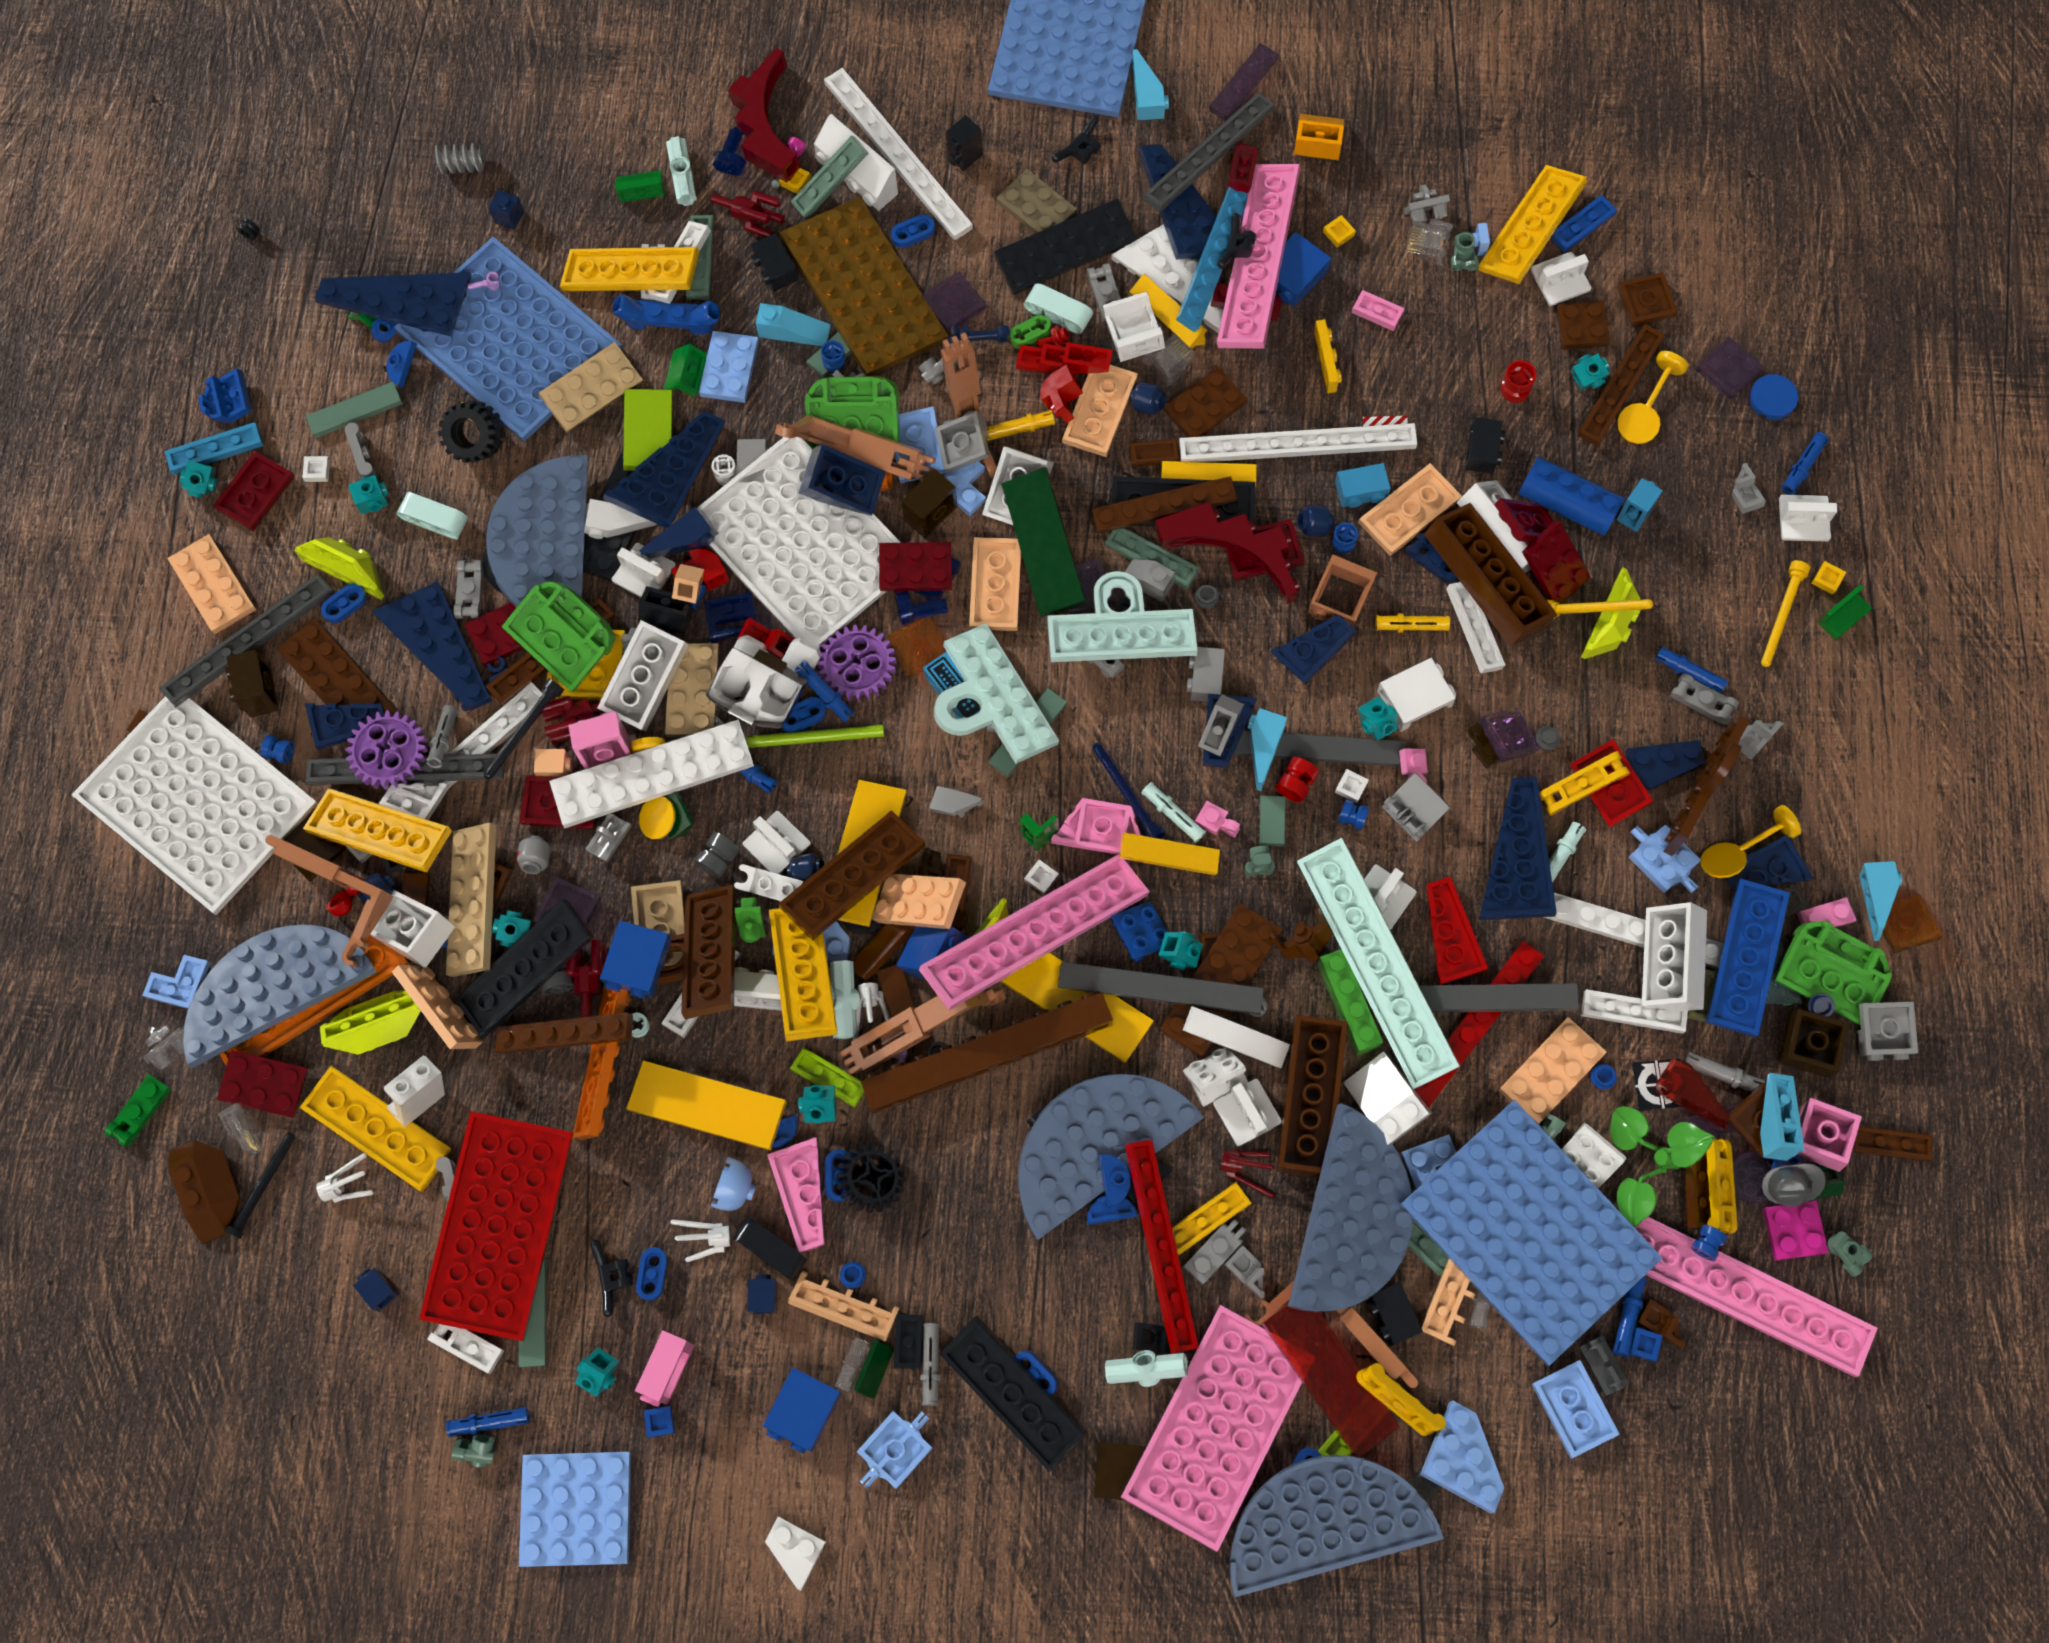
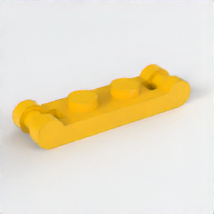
[1539,751,1630,816]
[1706,1138,1737,1234]
[1356,1363,1446,1436]

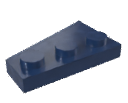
[1270,615,1357,685]
[1202,694,1257,768]
[305,703,385,750]
[1625,740,1705,791]
[1725,835,1814,892]

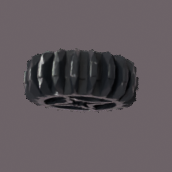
[835,1143,906,1214]

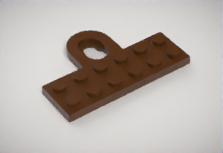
[1663,716,1750,856]
[657,884,736,1019]

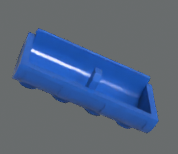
[1518,456,1625,536]

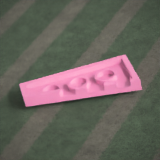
[767,1137,825,1254]

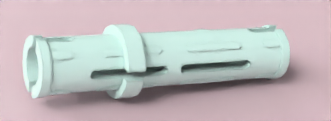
[1141,782,1206,843]
[1549,822,1586,883]

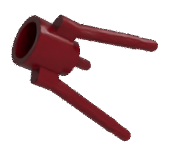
[1220,1149,1275,1198]

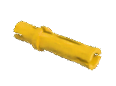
[986,410,1055,442]
[1375,613,1450,633]

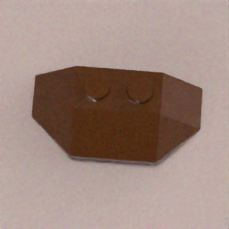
[168,1140,241,1245]

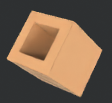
[672,564,704,603]
[534,749,573,778]

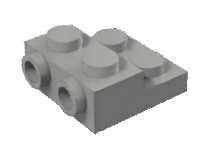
[935,411,990,473]
[1857,1002,1918,1061]

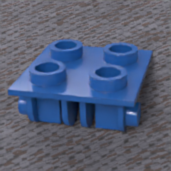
[1111,901,1168,963]

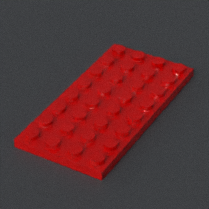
[419,1111,574,1341]

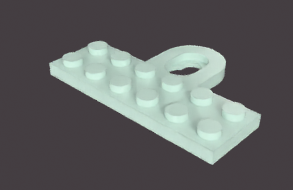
[1047,571,1198,662]
[934,624,1059,764]

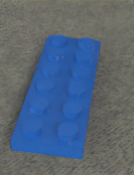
[1705,878,1790,1037]

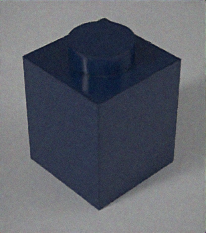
[488,189,524,230]
[353,1268,400,1312]
[748,1274,778,1314]

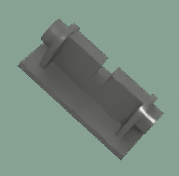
[1579,1335,1629,1396]

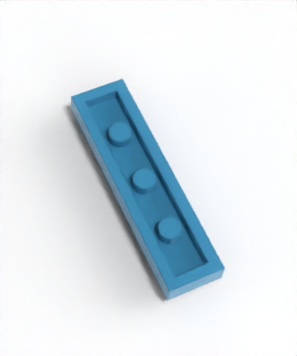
[165,422,264,475]

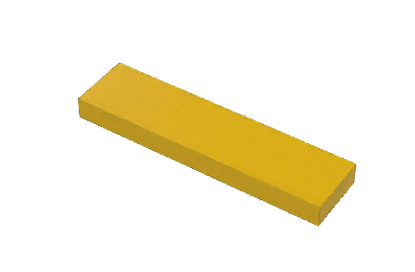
[1129,274,1207,348]
[1161,461,1257,489]
[1119,832,1220,876]
[1172,1182,1251,1256]

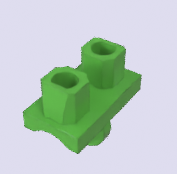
[735,898,766,943]

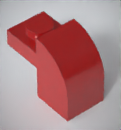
[1040,365,1083,423]
[671,549,729,592]
[737,618,794,660]

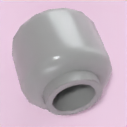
[516,836,551,874]

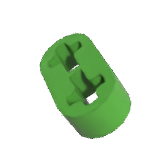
[1010,315,1051,349]

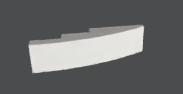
[1183,1006,1290,1068]

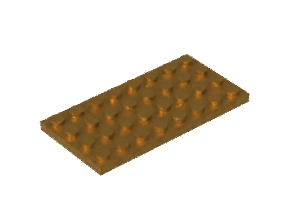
[779,196,948,376]

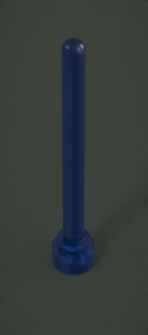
[1092,743,1166,839]

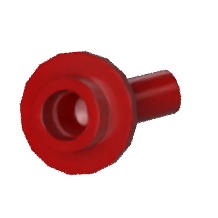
[1037,325,1070,348]

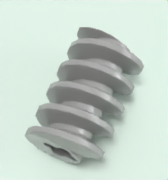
[435,143,485,174]

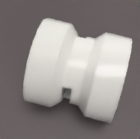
[712,454,736,486]

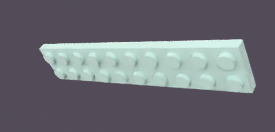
[1297,838,1460,1089]

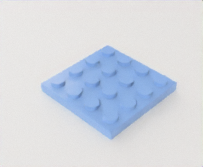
[519,1452,631,1567]

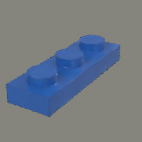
[1550,195,1617,253]

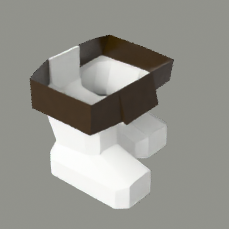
[706,635,822,728]

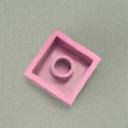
[568,711,633,769]
[1798,1098,1862,1172]

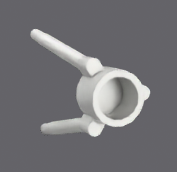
[853,983,891,1040]
[316,1153,373,1203]
[670,1219,730,1262]

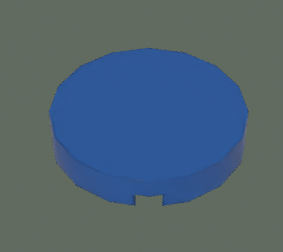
[1749,374,1799,420]

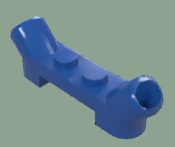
[613,294,720,335]

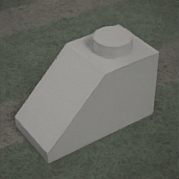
[1125,559,1175,602]
[1198,694,1244,756]

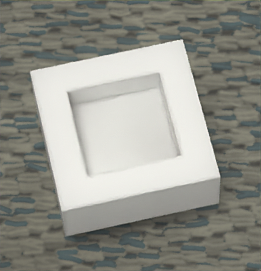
[302,456,330,482]
[1335,769,1369,803]
[1024,860,1059,895]

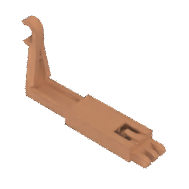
[941,332,997,479]
[775,415,936,480]
[265,835,394,968]
[840,989,1006,1075]
[1245,1281,1418,1388]

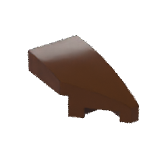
[1637,1298,1685,1348]

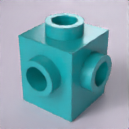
[1570,353,1610,392]
[179,460,217,498]
[348,475,389,515]
[1358,696,1398,741]
[492,910,532,947]
[1158,931,1203,970]
[798,1085,837,1124]
[575,1347,619,1397]

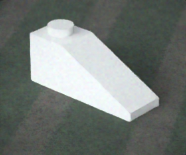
[584,499,658,539]

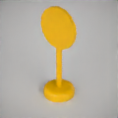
[1617,351,1689,444]
[631,737,676,839]
[1700,805,1801,878]

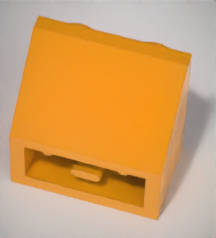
[1294,114,1344,160]

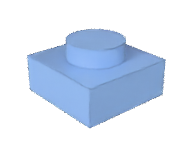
[1472,223,1490,256]

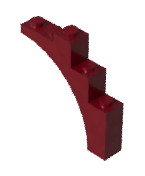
[728,48,801,183]
[1155,502,1300,604]

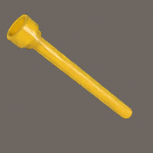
[1761,560,1811,667]
[1546,599,1653,619]

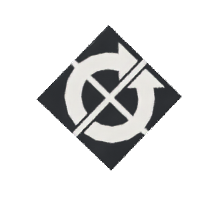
[1632,1059,1688,1110]

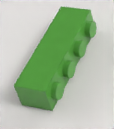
[1317,949,1383,1057]

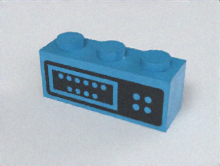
[923,651,981,719]

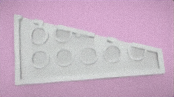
[1111,224,1224,333]

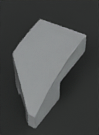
[1732,463,1766,514]
[1738,720,1783,760]
[929,786,984,818]
[1223,1245,1265,1299]

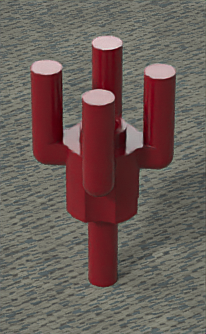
[711,191,785,238]
[541,696,604,744]
[566,939,607,1018]

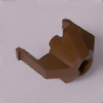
[1270,908,1333,962]

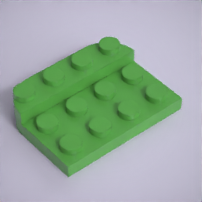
[805,376,901,449]
[502,582,616,692]
[1773,921,1892,1027]

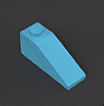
[1132,49,1169,120]
[756,303,831,346]
[1247,708,1287,791]
[1859,861,1902,941]
[1760,1073,1804,1161]

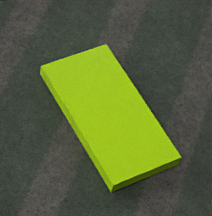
[623,389,672,471]

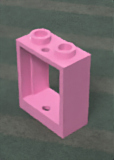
[635,1330,695,1407]

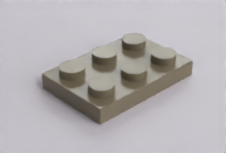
[996,169,1077,234]

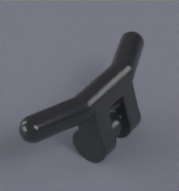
[1051,115,1101,164]
[1217,213,1257,269]
[590,1240,633,1317]

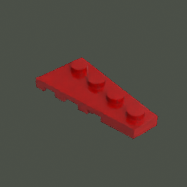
[1426,876,1488,985]

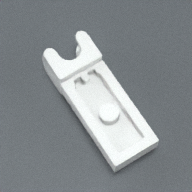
[734,864,805,901]

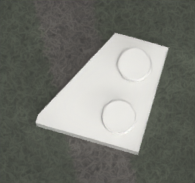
[379,783,448,820]
[765,1517,826,1591]

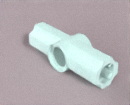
[666,136,697,206]
[830,960,860,1039]
[1105,1350,1188,1387]

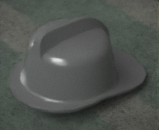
[1762,1163,1826,1207]

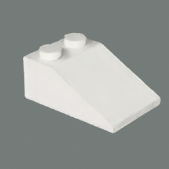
[982,446,1054,525]
[370,890,455,968]
[1343,1051,1432,1145]

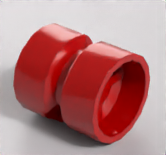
[1500,360,1537,403]
[1275,756,1319,803]

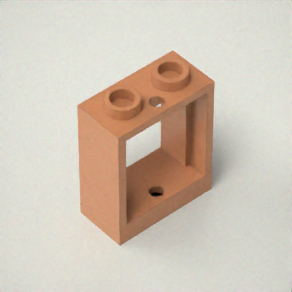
[1308,554,1377,629]

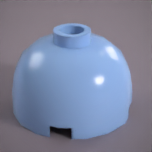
[710,1157,756,1211]

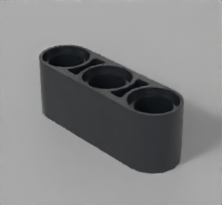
[732,1216,808,1281]

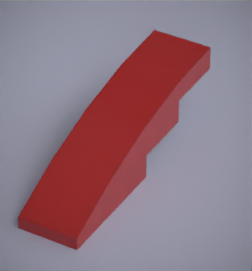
[1016,342,1113,374]

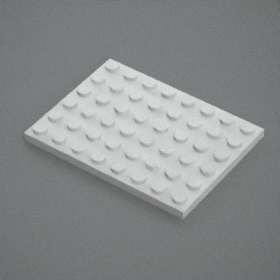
[698,437,901,648]
[72,697,318,915]

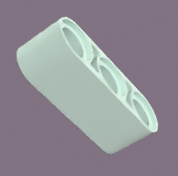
[1023,284,1093,334]
[396,492,469,540]

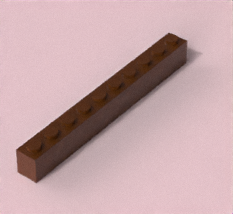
[861,992,1113,1114]

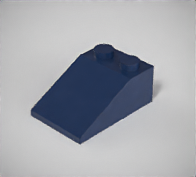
[799,444,886,516]

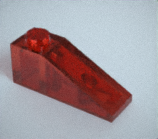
[1656,1058,1730,1131]

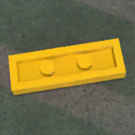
[1314,319,1341,394]

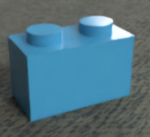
[1335,463,1391,508]
[1617,478,1663,532]

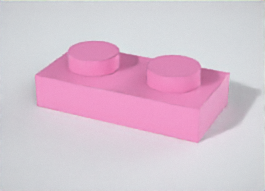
[1352,290,1405,331]
[1797,897,1857,928]

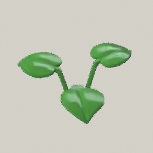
[1610,1106,1715,1227]

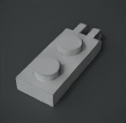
[1183,1219,1246,1286]

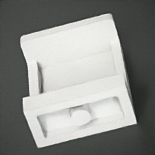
[1103,292,1165,362]
[1377,658,1456,732]
[384,1056,445,1128]

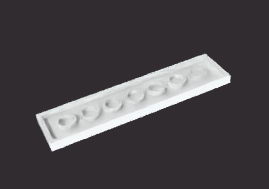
[549,719,754,828]

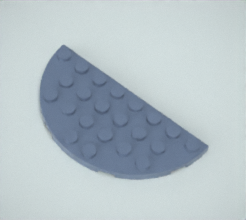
[486,455,588,608]
[183,925,377,1068]
[1018,1074,1204,1240]
[1288,1103,1413,1312]
[1229,1455,1444,1598]

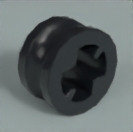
[236,218,260,240]

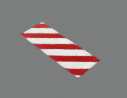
[1363,416,1408,426]

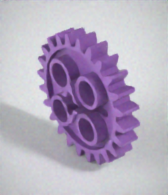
[817,625,897,702]
[345,710,428,790]

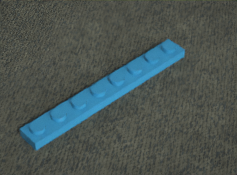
[1176,187,1248,332]

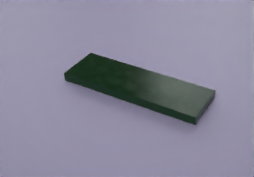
[1001,467,1086,618]

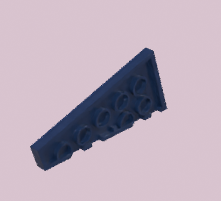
[1138,144,1217,260]
[314,272,472,336]
[603,411,726,528]
[372,582,492,711]
[1479,777,1557,920]

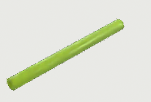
[744,725,884,748]

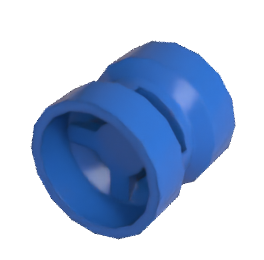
[821,340,846,372]
[1332,522,1358,554]
[260,734,295,764]
[1338,799,1370,830]
[1691,1225,1727,1261]

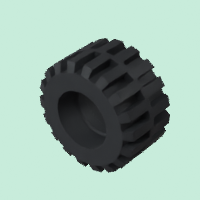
[438,401,505,463]

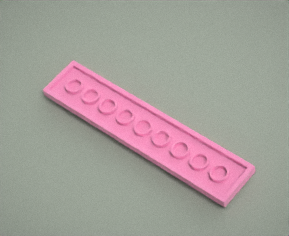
[1217,164,1300,349]
[919,854,1150,1010]
[1633,1217,1878,1378]

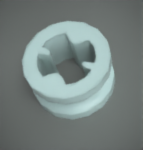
[631,1013,649,1038]

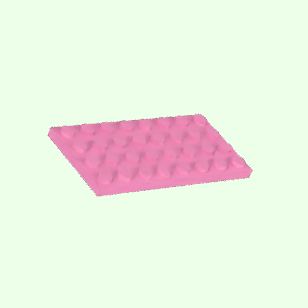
[1121,1305,1315,1552]

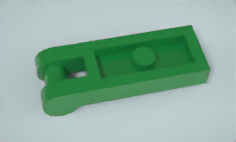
[104,1074,172,1148]

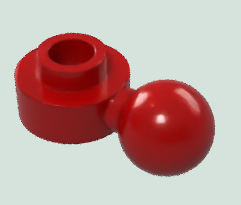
[326,876,363,917]

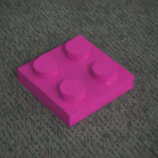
[1762,1201,1829,1261]

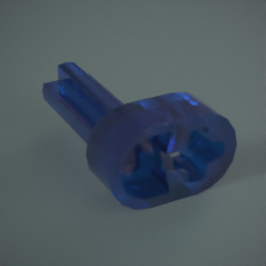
[713,127,746,176]
[895,591,948,625]

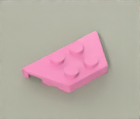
[1051,798,1140,855]

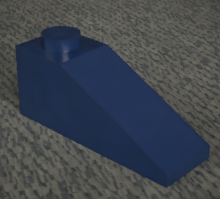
[639,506,719,559]

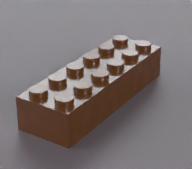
[1424,503,1557,647]
[1276,1014,1348,1178]

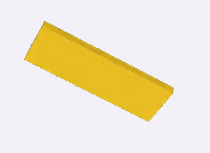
[1478,165,1587,284]
[560,247,700,291]
[837,780,907,927]
[303,788,452,873]
[769,908,838,1041]
[1000,953,1154,1064]
[626,1061,787,1151]
[300,1066,453,1193]

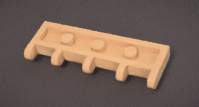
[1421,1259,1475,1346]
[788,1271,900,1342]

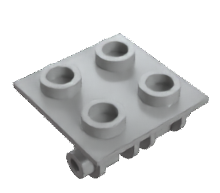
[1382,772,1451,842]

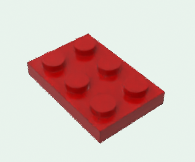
[1570,739,1653,828]

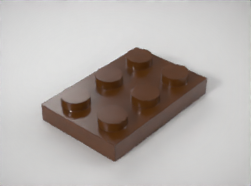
[1164,367,1248,437]

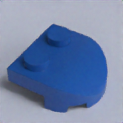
[199,368,252,423]

